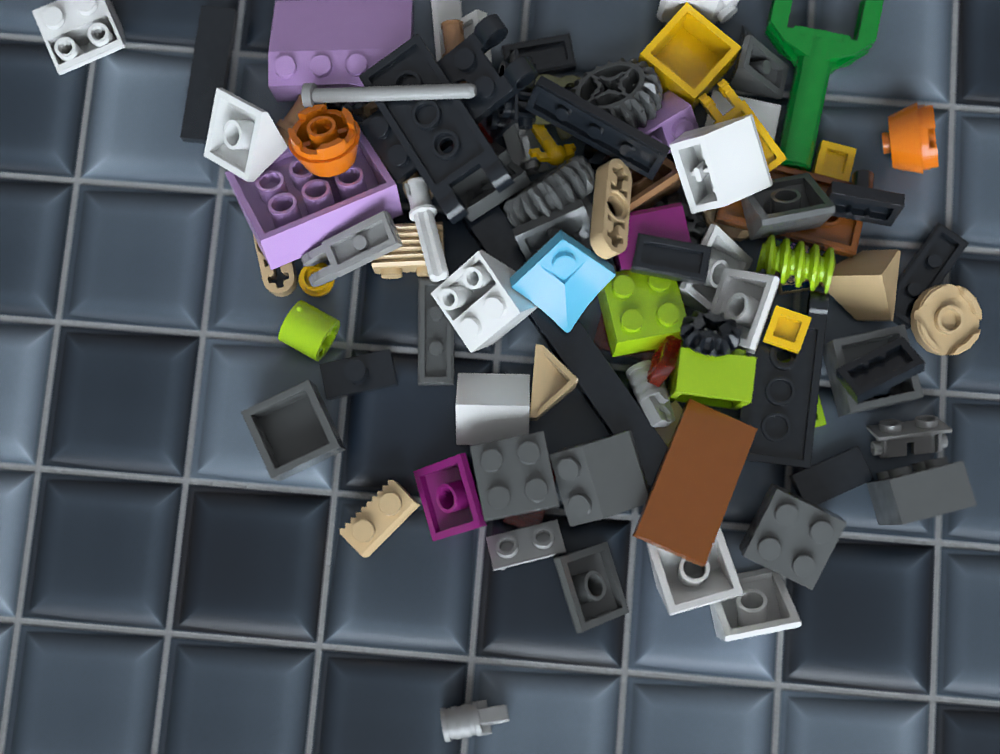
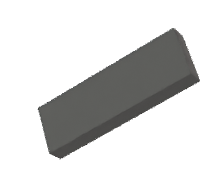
[418,278,454,386]

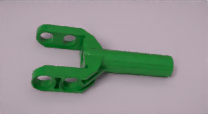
[765,0,884,172]

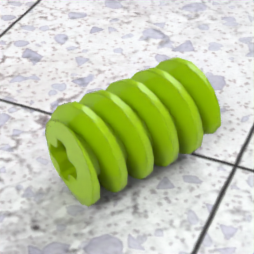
[755,234,836,294]

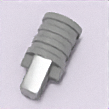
[625,360,675,428]
[440,700,510,742]

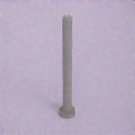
[301,83,477,109]

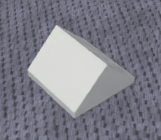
[204,88,288,182]
[679,224,753,314]
[704,268,780,354]
[455,373,530,445]
[647,527,744,615]
[709,568,801,641]

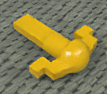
[528,124,576,166]

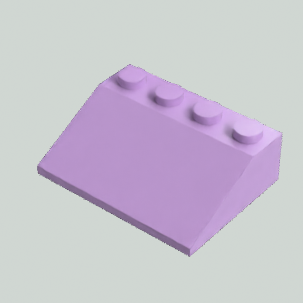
[268,0,414,102]
[225,129,403,270]

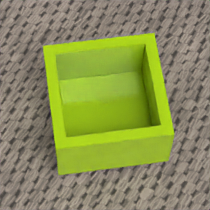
[597,269,687,357]
[668,346,757,410]

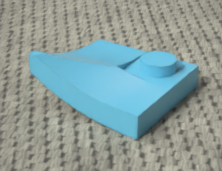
[510,230,616,333]

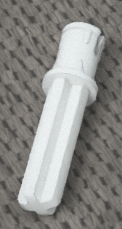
[404,177,449,282]

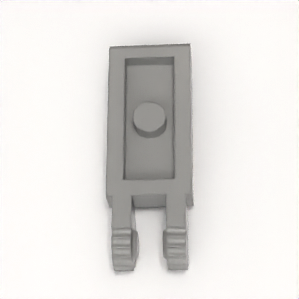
[301,210,403,287]

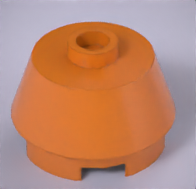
[882,102,938,174]
[288,104,361,177]

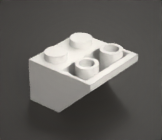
[32,0,126,75]
[669,114,773,214]
[431,250,538,353]

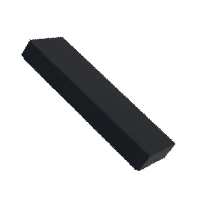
[893,223,969,330]

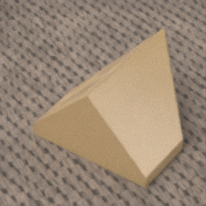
[819,249,901,321]
[529,344,579,421]

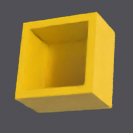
[638,2,742,109]

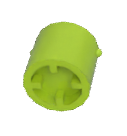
[278,300,340,362]

